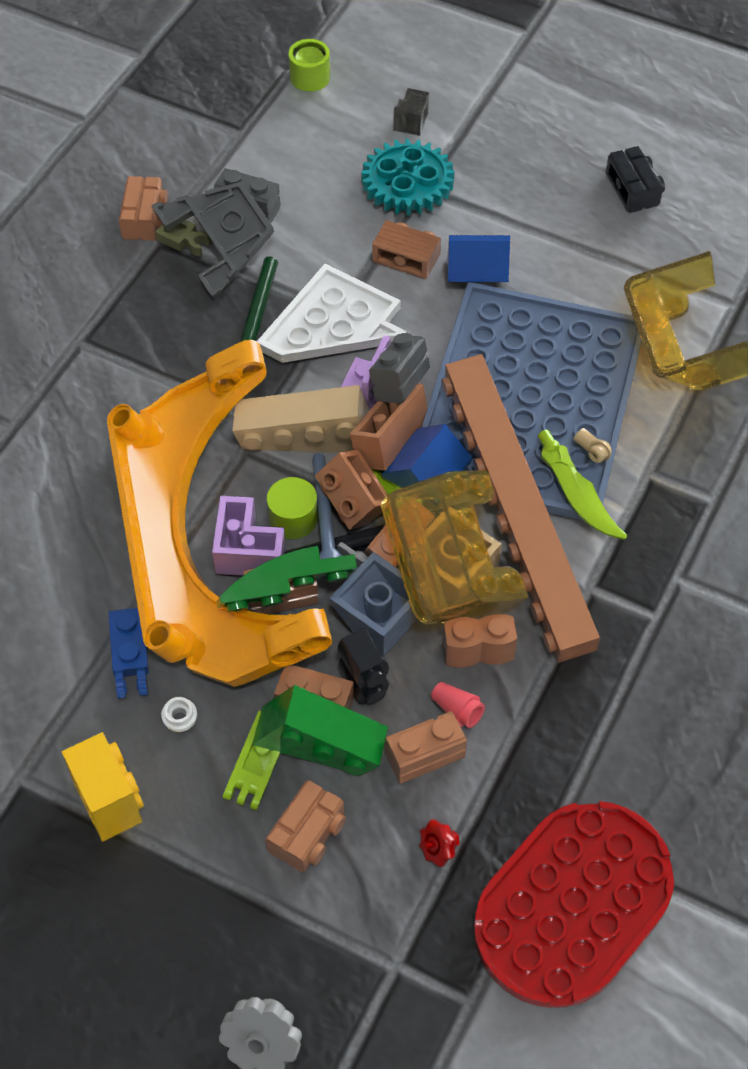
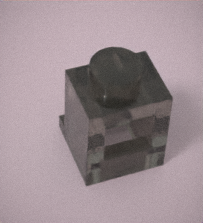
[393,88,429,136]

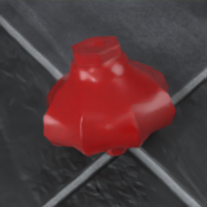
[419,819,460,867]

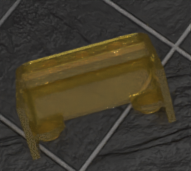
[624,251,748,390]

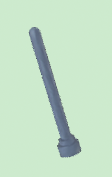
[312,453,342,579]

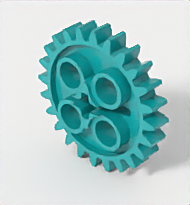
[361,138,455,216]

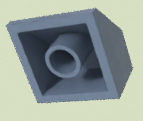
[329,552,427,656]

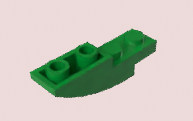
[216,546,357,612]

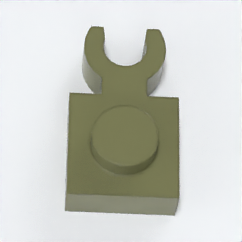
[155,220,211,256]

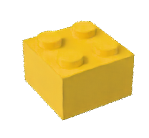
[61,732,144,842]

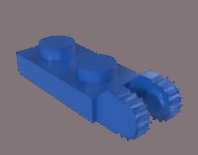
[108,608,149,699]

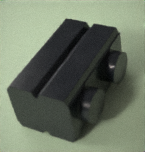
[606,146,665,213]

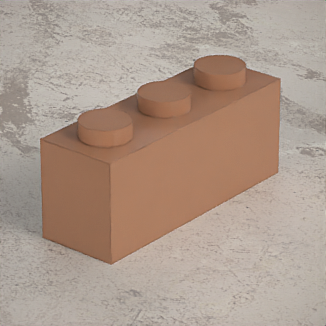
[350,384,428,471]

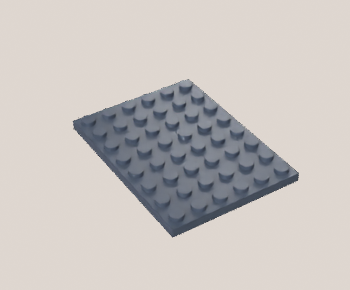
[421,282,647,521]

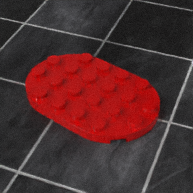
[474,801,674,1008]

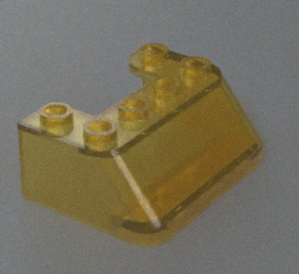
[381,470,529,624]

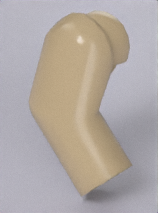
[574,428,612,463]

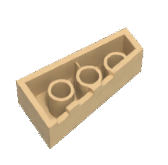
[232,385,370,453]

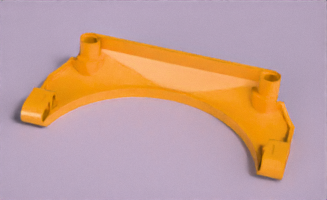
[107,340,332,687]

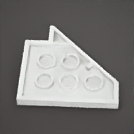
[257,264,407,363]

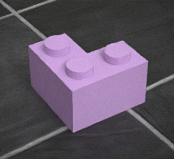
[212,496,286,576]

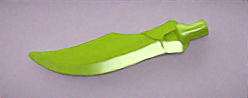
[538,429,627,540]

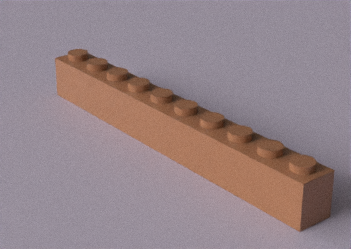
[441,354,600,663]

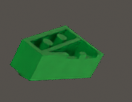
[252,685,388,775]

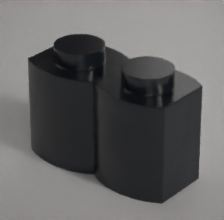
[338,628,389,705]

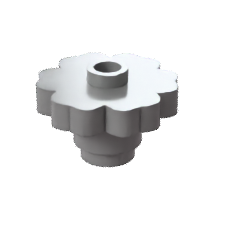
[219,997,302,1069]

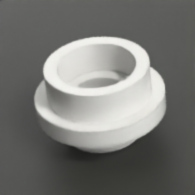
[161,697,197,732]

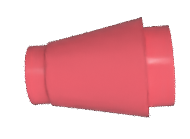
[431,682,485,728]

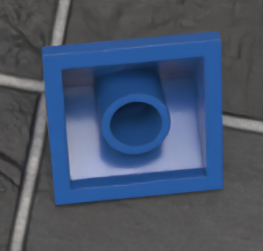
[447,235,510,282]
[382,424,472,507]

